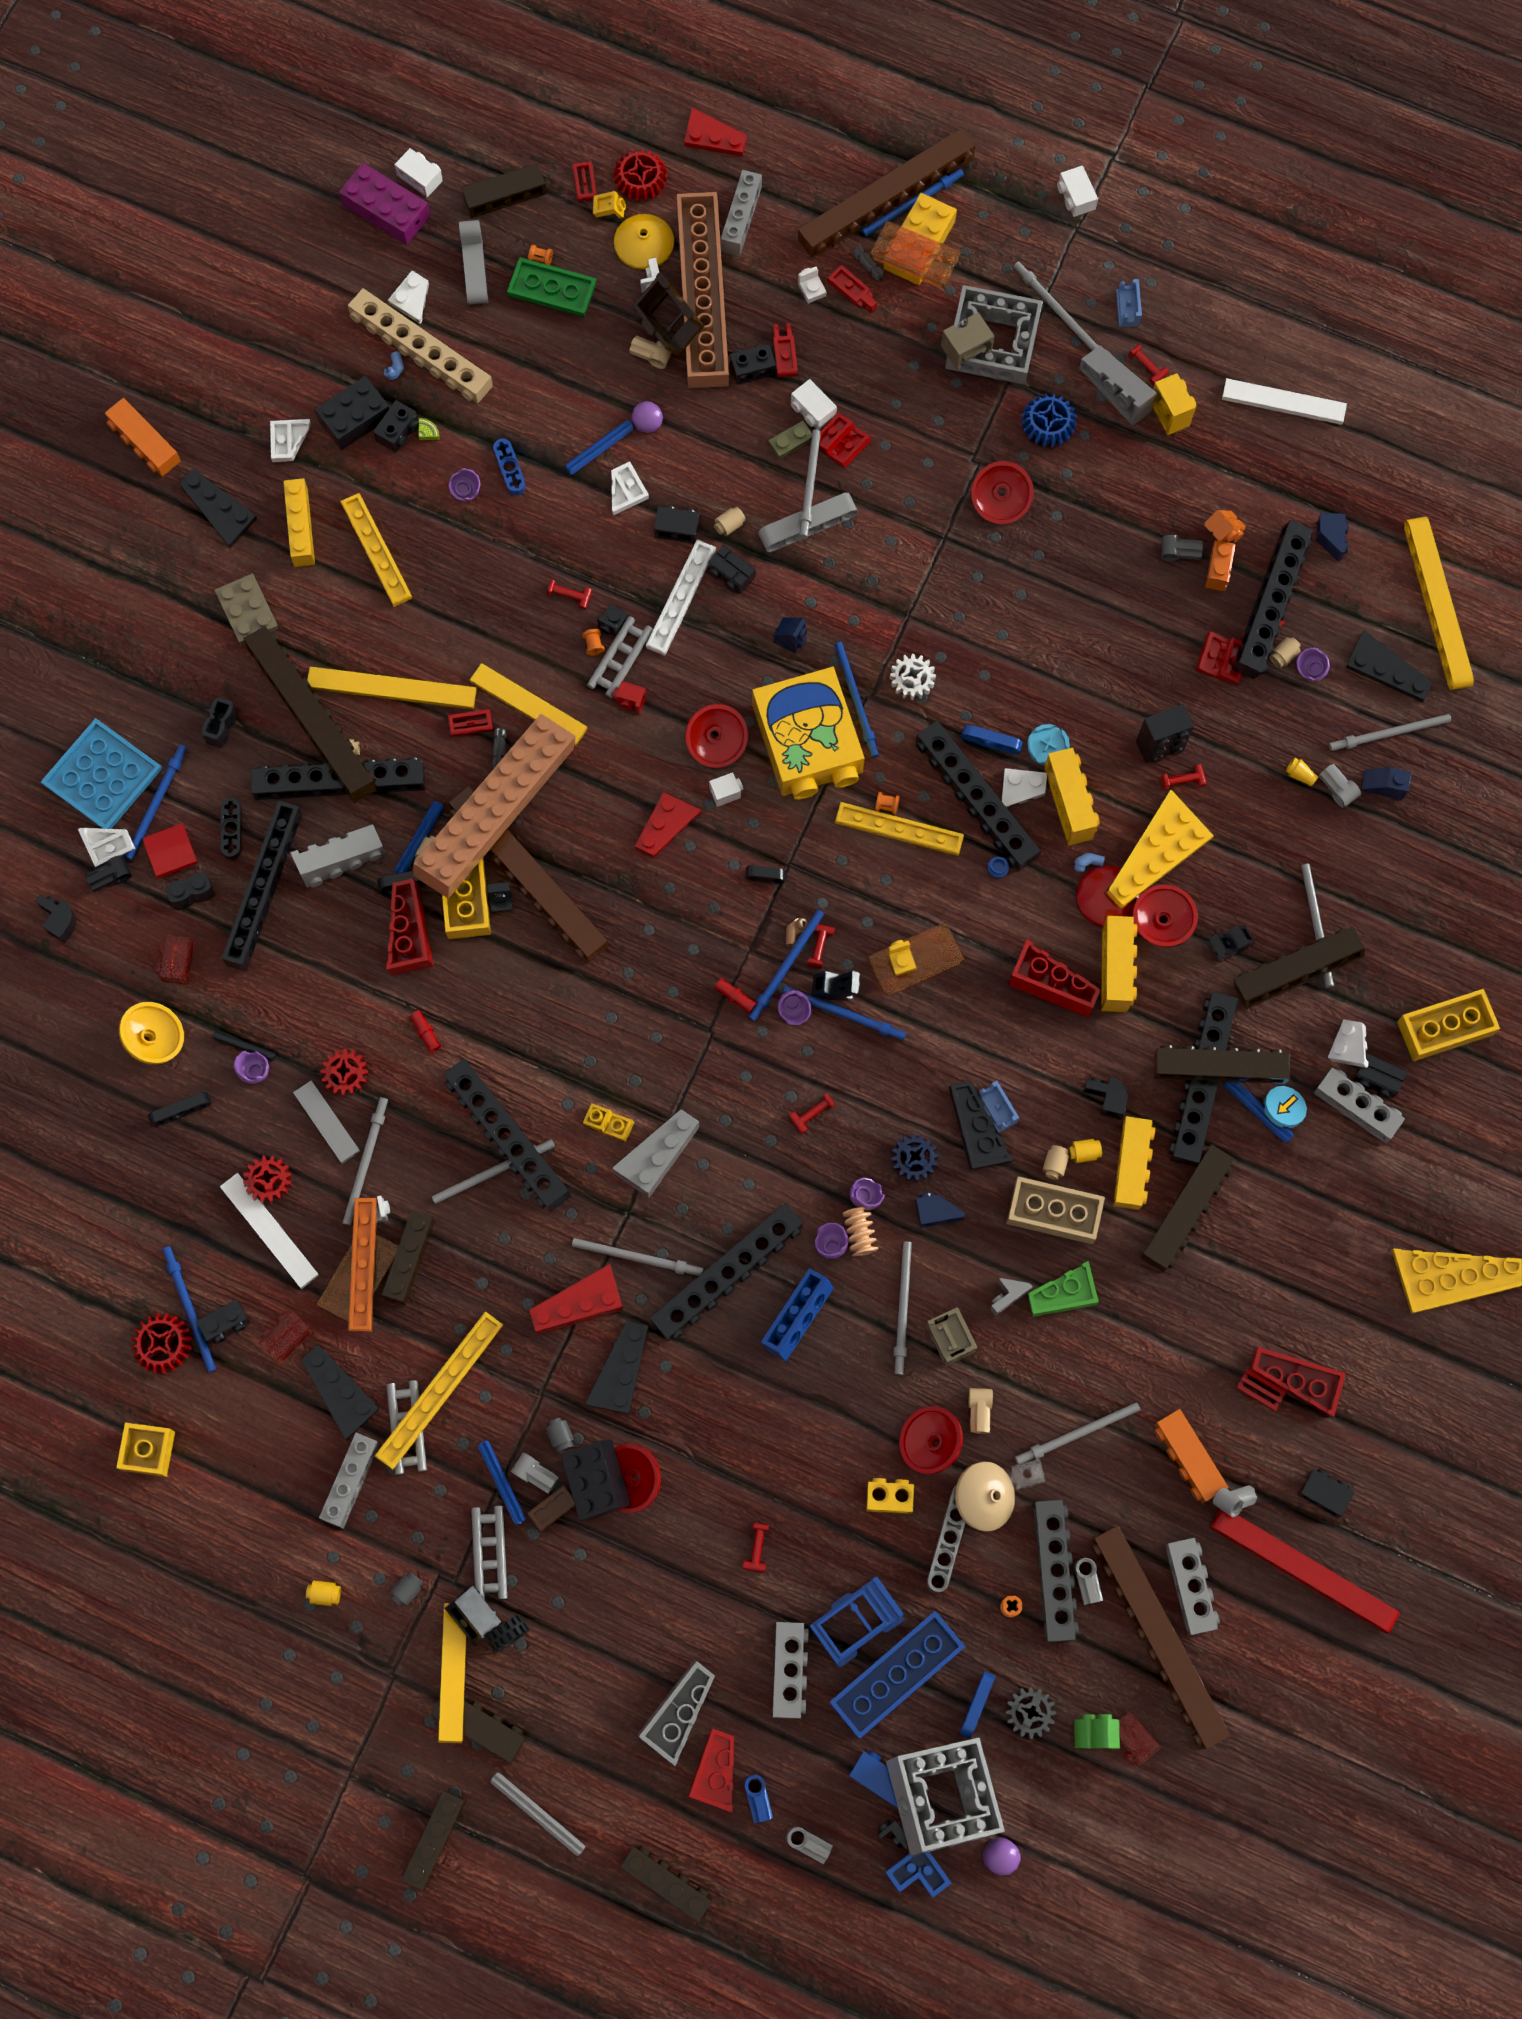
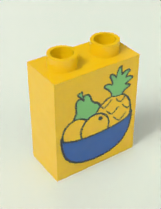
[752,666,865,800]

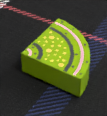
[419,418,440,440]

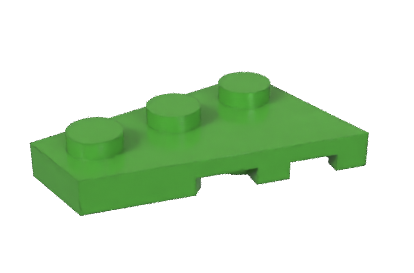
[1028,1261,1099,1317]

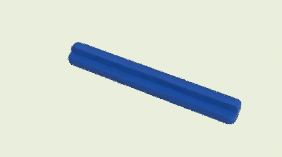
[565,420,634,475]
[394,801,444,874]
[1224,1082,1294,1143]
[478,1440,526,1525]

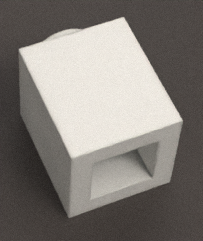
[709,772,743,807]

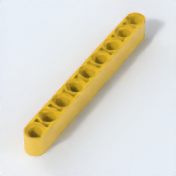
[1404,516,1474,690]

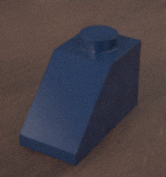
[1361,767,1412,800]
[915,1193,965,1228]

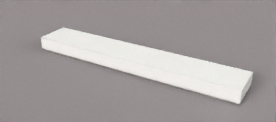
[1222,378,1347,425]
[646,540,716,656]
[220,1173,319,1289]

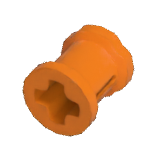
[528,244,553,265]
[582,629,605,656]
[875,792,900,815]
[1000,1596,1022,1618]

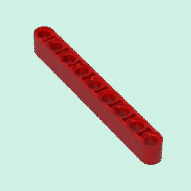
[1210,1509,1400,1634]

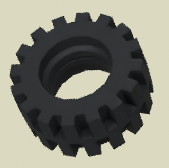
[485,1614,530,1653]

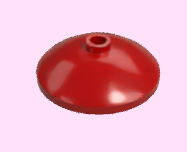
[971,461,1034,524]
[685,704,748,768]
[1076,866,1141,927]
[1133,884,1198,948]
[899,1406,963,1475]
[615,1444,661,1513]

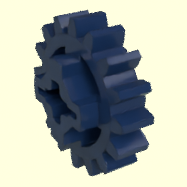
[891,1134,939,1182]

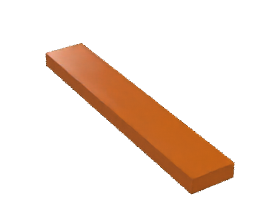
[348,1198,378,1332]

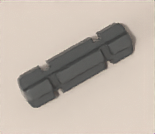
[853,246,884,280]
[492,728,506,769]

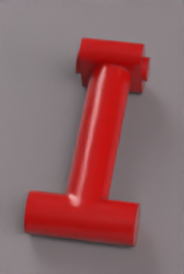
[1128,344,1169,386]
[546,579,592,610]
[1160,764,1207,790]
[807,924,835,969]
[789,1093,836,1134]
[742,1523,769,1573]

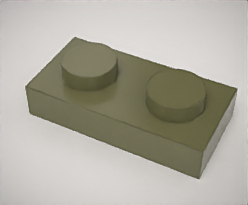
[768,421,812,460]

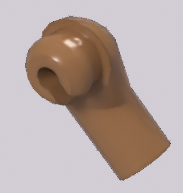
[786,918,808,947]

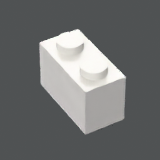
[394,148,443,197]
[1057,165,1098,217]
[791,379,837,430]

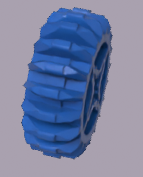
[1021,393,1077,448]

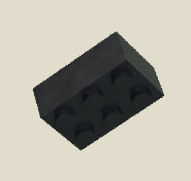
[315,376,390,450]
[1136,704,1194,763]
[561,1440,631,1521]

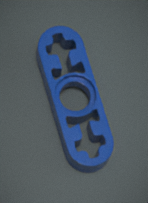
[493,439,526,496]
[961,725,1023,755]
[959,1671,995,1739]

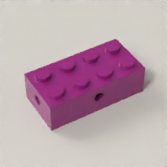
[339,162,431,245]

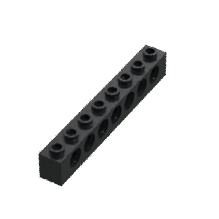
[1232,520,1313,679]
[916,720,1041,872]
[251,757,425,800]
[222,800,302,972]
[1168,992,1238,1167]
[444,1058,571,1212]
[650,1203,803,1342]

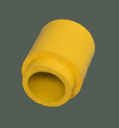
[1068,1139,1102,1163]
[306,1580,341,1606]

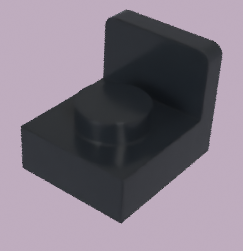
[597,604,629,637]
[487,882,513,913]
[877,1820,908,1849]

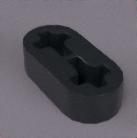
[745,865,786,884]

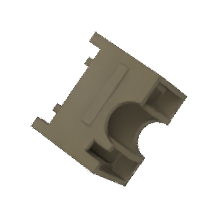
[941,312,995,370]
[925,1307,978,1367]

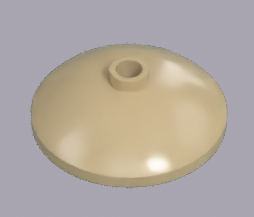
[955,1462,1015,1531]

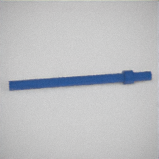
[861,169,964,237]
[834,642,879,758]
[124,744,187,860]
[748,909,824,1022]
[783,986,907,1041]
[162,1246,217,1373]

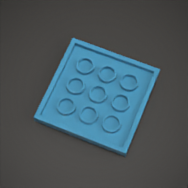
[41,718,163,829]

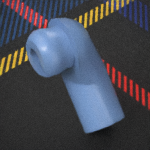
[384,351,404,380]
[1074,853,1105,872]

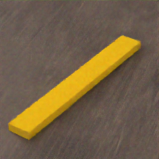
[307,667,477,710]
[375,1311,503,1470]

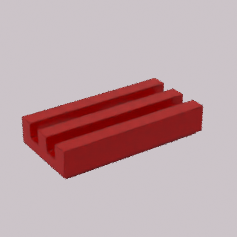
[572,161,597,203]
[448,709,493,737]
[1236,1368,1287,1412]

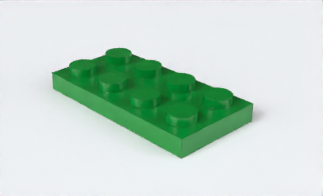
[507,257,597,317]

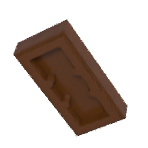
[527,1486,575,1532]

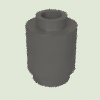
[545,1418,574,1453]
[390,1571,424,1606]

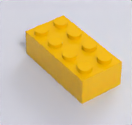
[883,193,957,285]
[1044,748,1100,846]
[442,857,491,939]
[1101,916,1137,1012]
[1397,989,1500,1062]

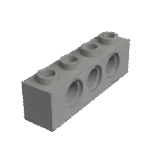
[721,170,762,256]
[1314,1068,1405,1144]
[319,1433,380,1529]
[1165,1538,1220,1636]
[773,1622,808,1719]

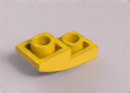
[583,1103,634,1142]

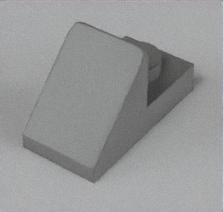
[990,1278,1033,1316]

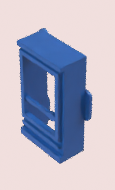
[809,1576,904,1667]

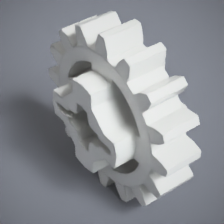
[890,654,936,700]

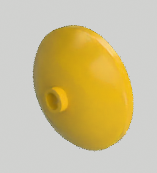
[614,214,674,270]
[119,1002,184,1064]

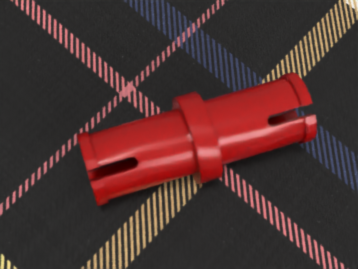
[714,978,757,1014]
[409,1010,442,1054]

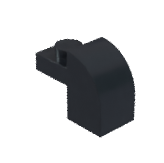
[35,895,76,944]
[1209,925,1255,961]
[812,971,860,1001]
[1083,1076,1128,1119]

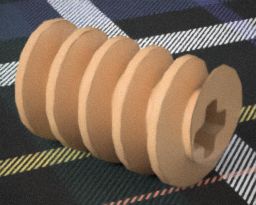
[843,1207,878,1257]

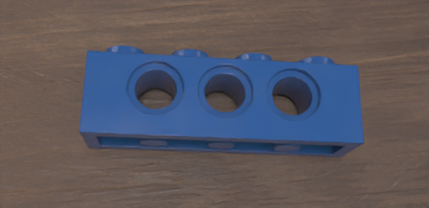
[761,1268,834,1362]

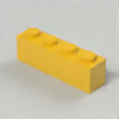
[284,478,315,567]
[1113,1116,1155,1210]

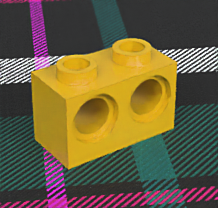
[866,1478,914,1514]

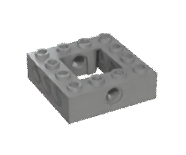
[945,285,1043,385]
[886,1738,1005,1856]

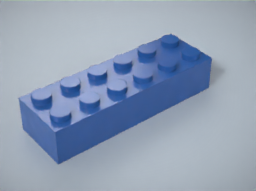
[829,1611,965,1739]

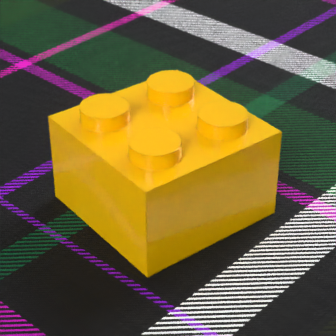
[1153,373,1196,435]
[116,1423,175,1477]

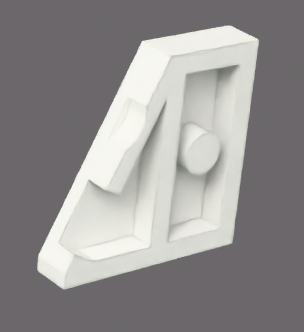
[388,271,429,324]
[270,419,311,462]
[611,462,649,515]
[1001,768,1047,808]
[78,828,135,867]
[1328,1019,1368,1068]

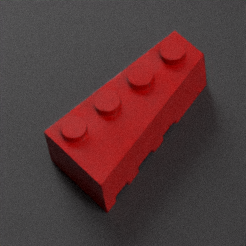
[386,878,434,976]
[1008,939,1100,1018]
[529,1264,623,1335]
[1249,1347,1346,1417]

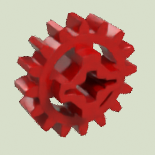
[320,1049,369,1097]
[243,1156,292,1204]

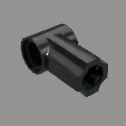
[85,855,132,892]

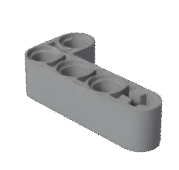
[459,220,488,305]

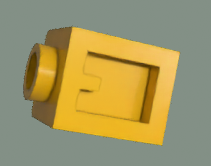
[593,191,626,218]
[887,940,916,977]

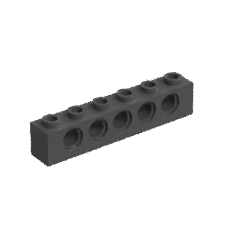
[1033,1500,1079,1643]

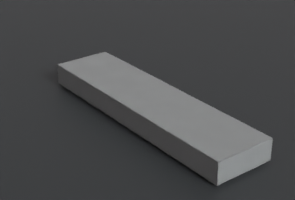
[293,1080,360,1164]

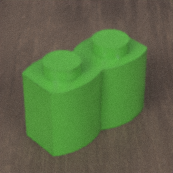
[1074,1714,1120,1749]

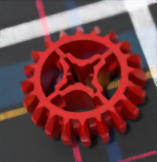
[613,149,667,202]
[130,1313,192,1374]

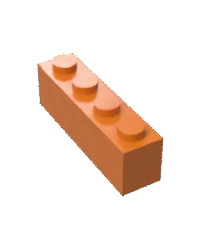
[105,397,181,477]
[1154,1409,1229,1504]

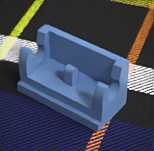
[1116,279,1142,327]
[978,1081,1019,1133]

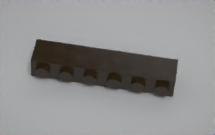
[1234,927,1365,1009]
[1154,1045,1290,1084]
[1141,1145,1234,1272]

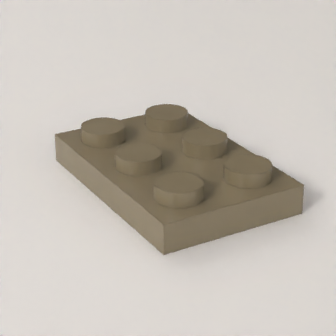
[215,573,279,646]

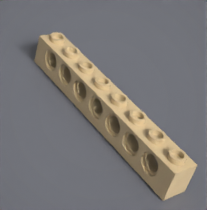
[348,288,493,404]

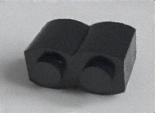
[202,697,237,748]
[165,873,216,910]

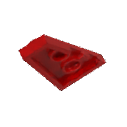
[684,108,747,157]
[635,792,702,858]
[688,1728,734,1812]

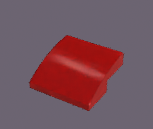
[819,413,871,469]
[1195,631,1241,684]
[142,823,198,879]

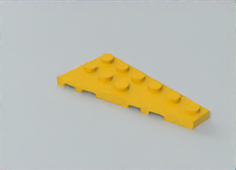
[1107,790,1214,909]
[1391,1248,1522,1314]

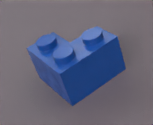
[884,1852,951,1898]

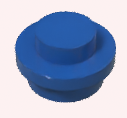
[988,857,1009,878]

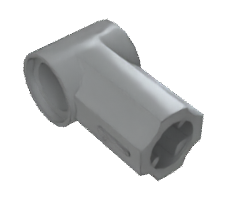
[1319,764,1361,808]
[510,1452,559,1494]
[1213,1485,1257,1517]
[1073,1558,1103,1605]
[786,1826,833,1864]

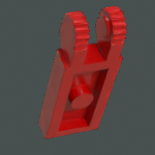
[773,323,798,378]

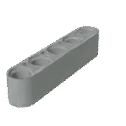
[758,493,858,552]
[927,1485,965,1593]

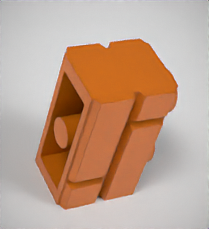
[1205,510,1246,542]
[1205,540,1235,591]

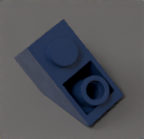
[1316,512,1349,561]
[773,617,808,653]

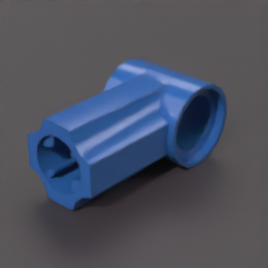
[744,1774,773,1823]

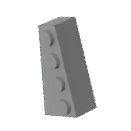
[1079,345,1157,426]
[290,824,385,888]
[612,1110,699,1198]
[637,1660,715,1766]

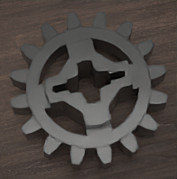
[1005,1687,1056,1739]

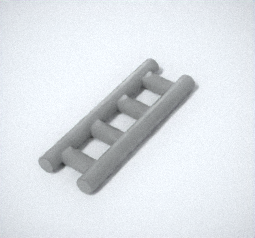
[587,616,653,699]
[386,1380,427,1475]
[471,1506,508,1600]

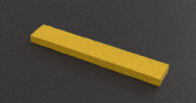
[340,493,412,607]
[470,663,587,746]
[835,802,964,856]
[438,1603,466,1743]

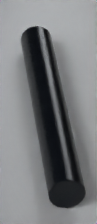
[212,1031,276,1061]

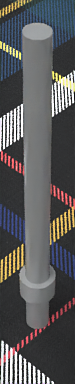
[1013,261,1098,351]
[799,430,821,539]
[1329,714,1451,751]
[1301,864,1334,988]
[342,1097,388,1226]
[432,1139,555,1204]
[572,1238,703,1276]
[893,1241,912,1375]
[1015,1402,1140,1465]

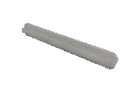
[490,1772,585,1856]

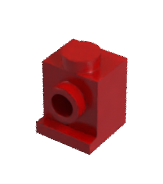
[613,681,646,715]

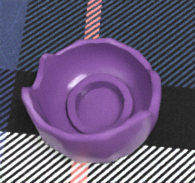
[631,401,663,433]
[448,468,481,502]
[1296,648,1330,682]
[778,990,811,1025]
[234,1051,270,1084]
[850,1177,885,1211]
[815,1223,848,1259]
[982,1837,1021,1876]

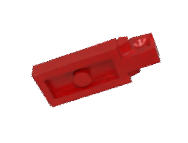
[827,265,877,314]

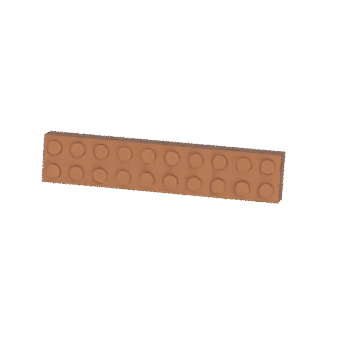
[677,192,729,388]
[413,714,576,898]

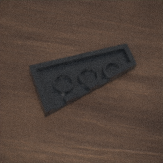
[179,469,257,548]
[1346,630,1433,703]
[948,1081,1014,1171]
[585,1321,648,1414]
[301,1344,380,1441]

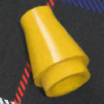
[1285,758,1318,786]

